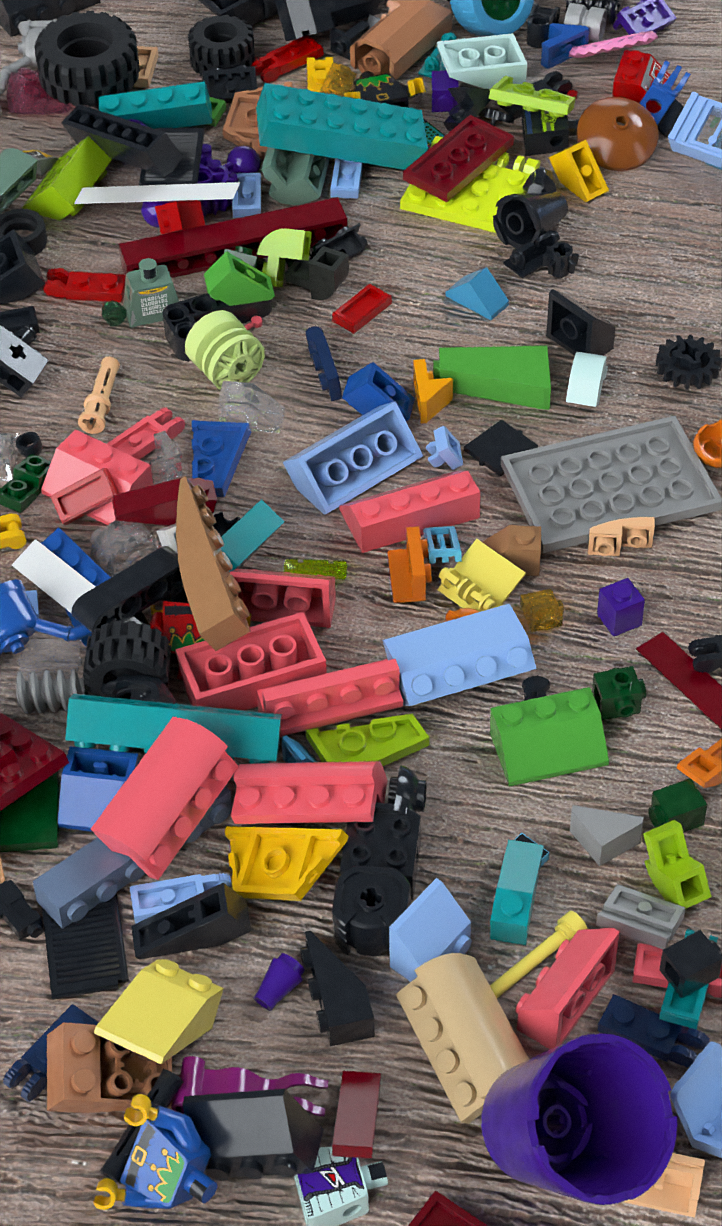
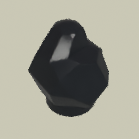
[523,167,557,193]

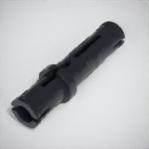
[99,1069,184,1185]

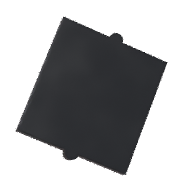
[464,419,538,477]

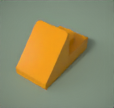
[413,359,453,424]

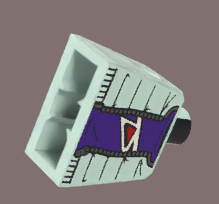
[294,1146,388,1226]

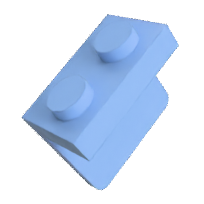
[670,1041,722,1158]

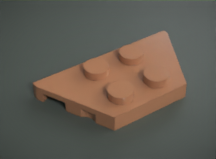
[223,81,293,160]

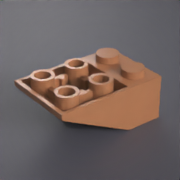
[47,1022,173,1113]

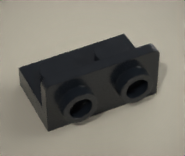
[202,65,258,103]

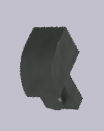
[285,246,349,300]

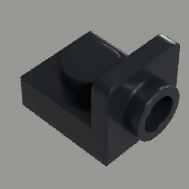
[330,20,370,60]

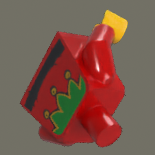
[150,601,251,681]

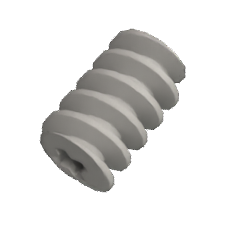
[16,669,89,714]

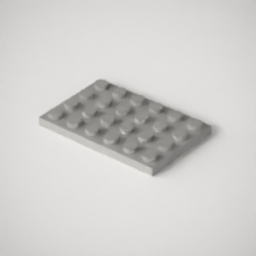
[501,416,722,553]

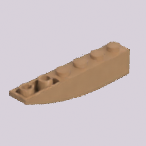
[176,476,250,651]

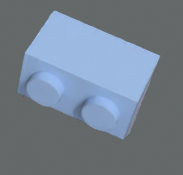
[389,878,472,982]

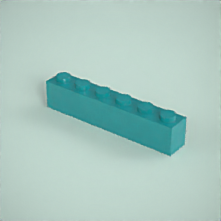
[65,694,282,764]

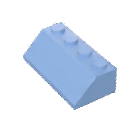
[283,401,423,515]
[382,604,537,706]

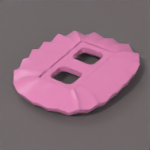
[569,31,658,58]

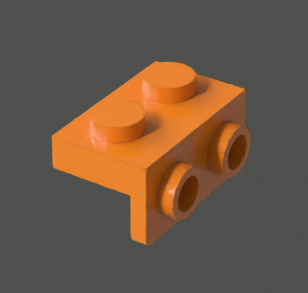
[387,526,432,603]

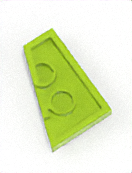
[489,75,576,117]
[306,713,430,766]

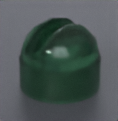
[101,300,127,326]

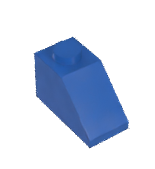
[342,362,415,421]

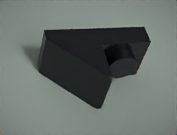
[443,87,491,131]

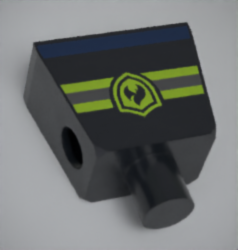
[521,106,579,156]

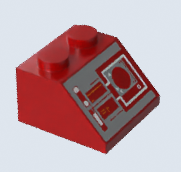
[612,50,674,113]

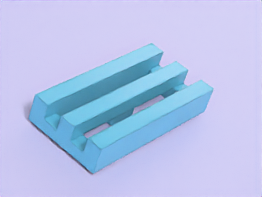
[423,526,462,564]

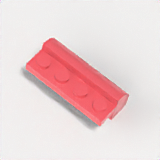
[257,659,403,737]
[90,717,239,880]
[231,761,388,824]

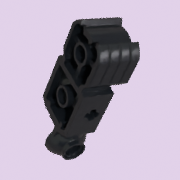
[332,765,427,958]

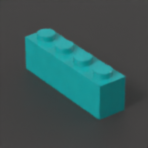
[99,81,212,129]

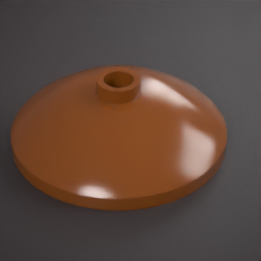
[577,97,659,171]

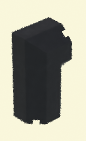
[275,0,384,41]

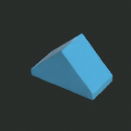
[445,267,509,320]

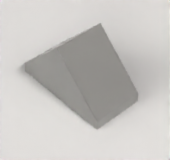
[570,805,644,866]

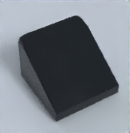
[657,99,684,137]

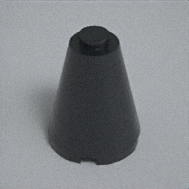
[493,192,568,250]

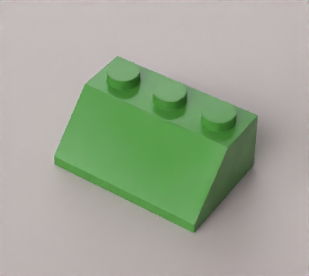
[490,687,609,787]

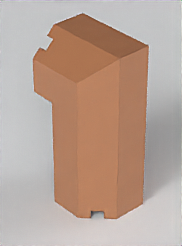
[350,0,452,80]

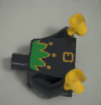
[344,71,426,108]

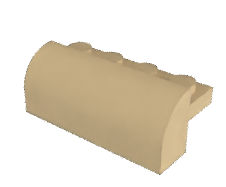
[396,953,529,1124]

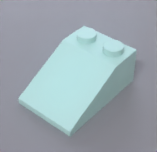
[437,33,528,89]

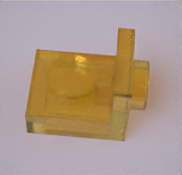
[320,62,357,97]
[520,589,564,632]

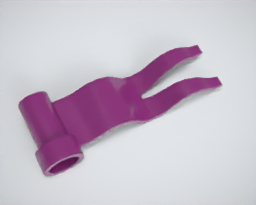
[171,1056,329,1117]

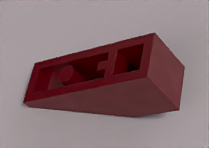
[112,477,217,526]

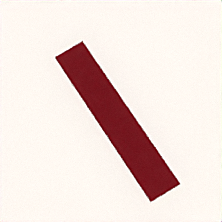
[635,632,722,730]

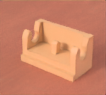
[623,1153,705,1218]

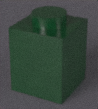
[648,778,708,833]

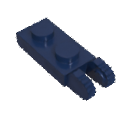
[305,326,342,401]
[597,994,710,1068]
[3,1004,99,1101]

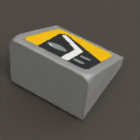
[21,149,58,176]

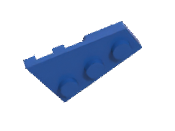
[192,420,251,497]

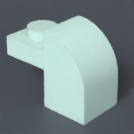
[566,351,608,407]

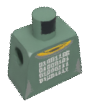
[123,258,179,328]

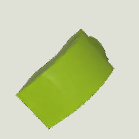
[257,229,312,287]
[643,820,711,909]

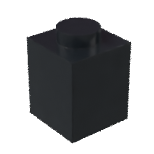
[659,930,722,998]

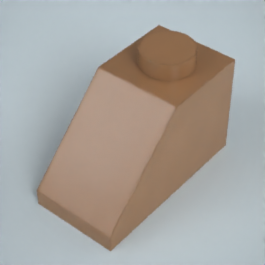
[482,525,541,576]

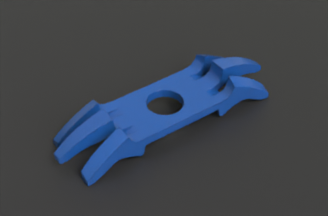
[639,60,691,126]

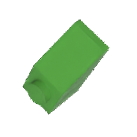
[204,252,275,306]

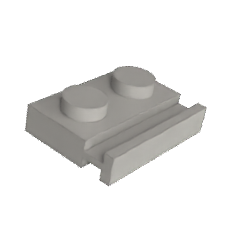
[596,884,685,949]

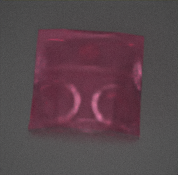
[6,68,71,115]

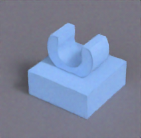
[426,426,463,470]

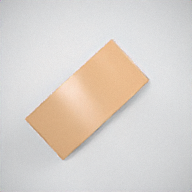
[588,517,655,556]

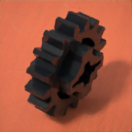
[656,335,722,390]

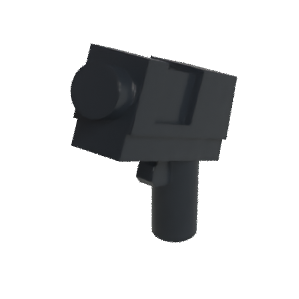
[0,880,44,940]

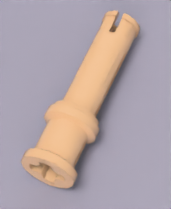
[78,356,120,434]

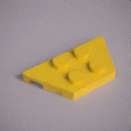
[225,826,349,901]

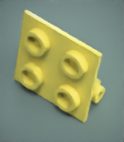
[437,539,526,612]

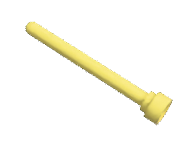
[490,911,588,999]

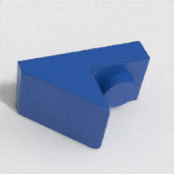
[541,23,589,69]

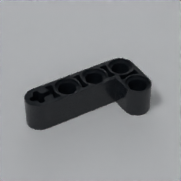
[162,293,272,361]
[71,546,189,632]

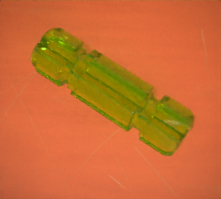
[284,558,347,580]

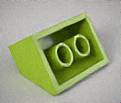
[21,136,112,221]

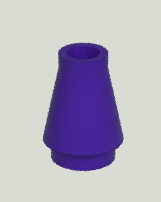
[253,953,305,1011]

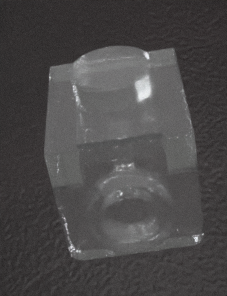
[149,431,183,485]

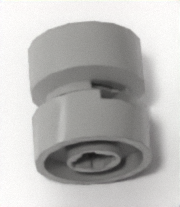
[564,3,607,42]

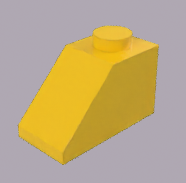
[548,140,609,202]

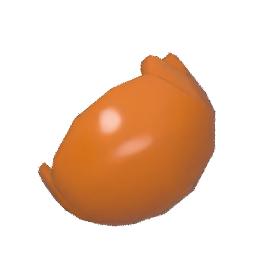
[693,419,722,468]

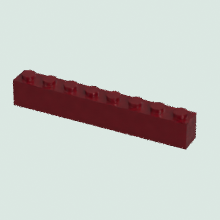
[118,197,348,278]

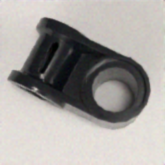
[526,3,560,48]

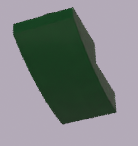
[0,454,51,513]

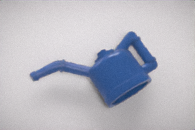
[0,579,92,655]

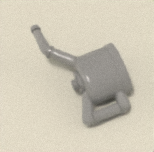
[0,19,57,95]

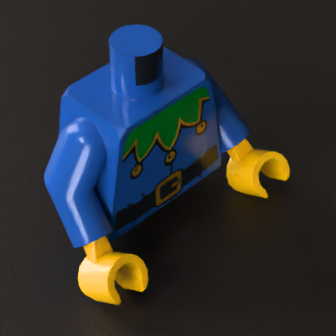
[93,1094,217,1210]

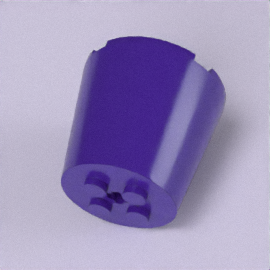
[481,1034,677,1205]

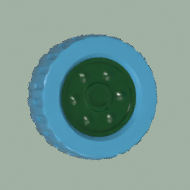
[446,0,534,36]

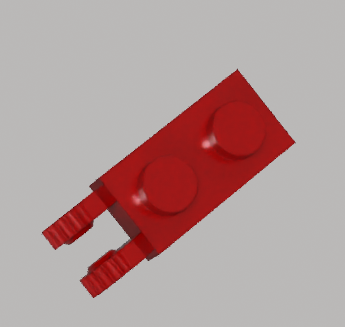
[251,35,324,83]
[43,268,126,302]

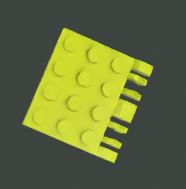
[400,136,540,233]

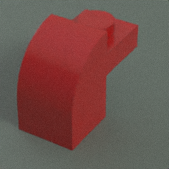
[155,200,205,235]

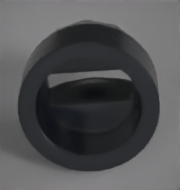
[16,432,43,458]

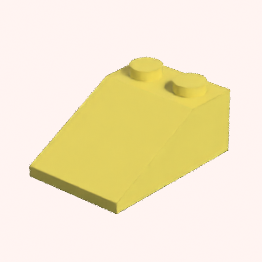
[94,959,224,1064]

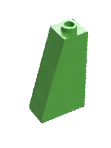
[433,346,551,410]

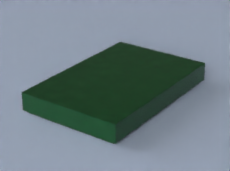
[0,770,59,853]

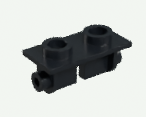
[310,223,368,260]
[503,230,560,278]

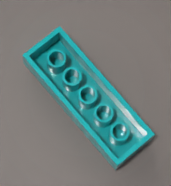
[256,83,428,170]

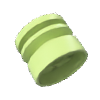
[185,310,265,391]

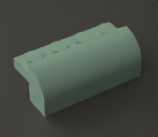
[261,147,330,205]
[0,148,38,214]

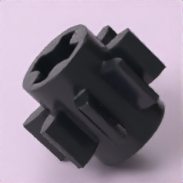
[542,242,579,278]

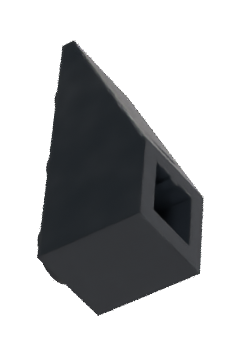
[300,931,375,1046]

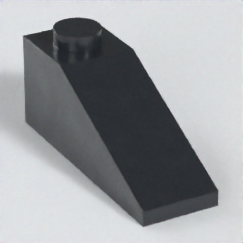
[131,883,251,960]

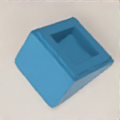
[282,735,318,763]

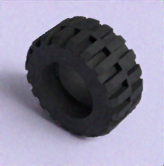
[34,11,140,107]

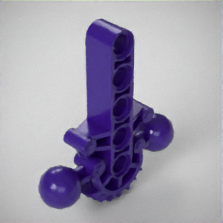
[127,119,261,228]

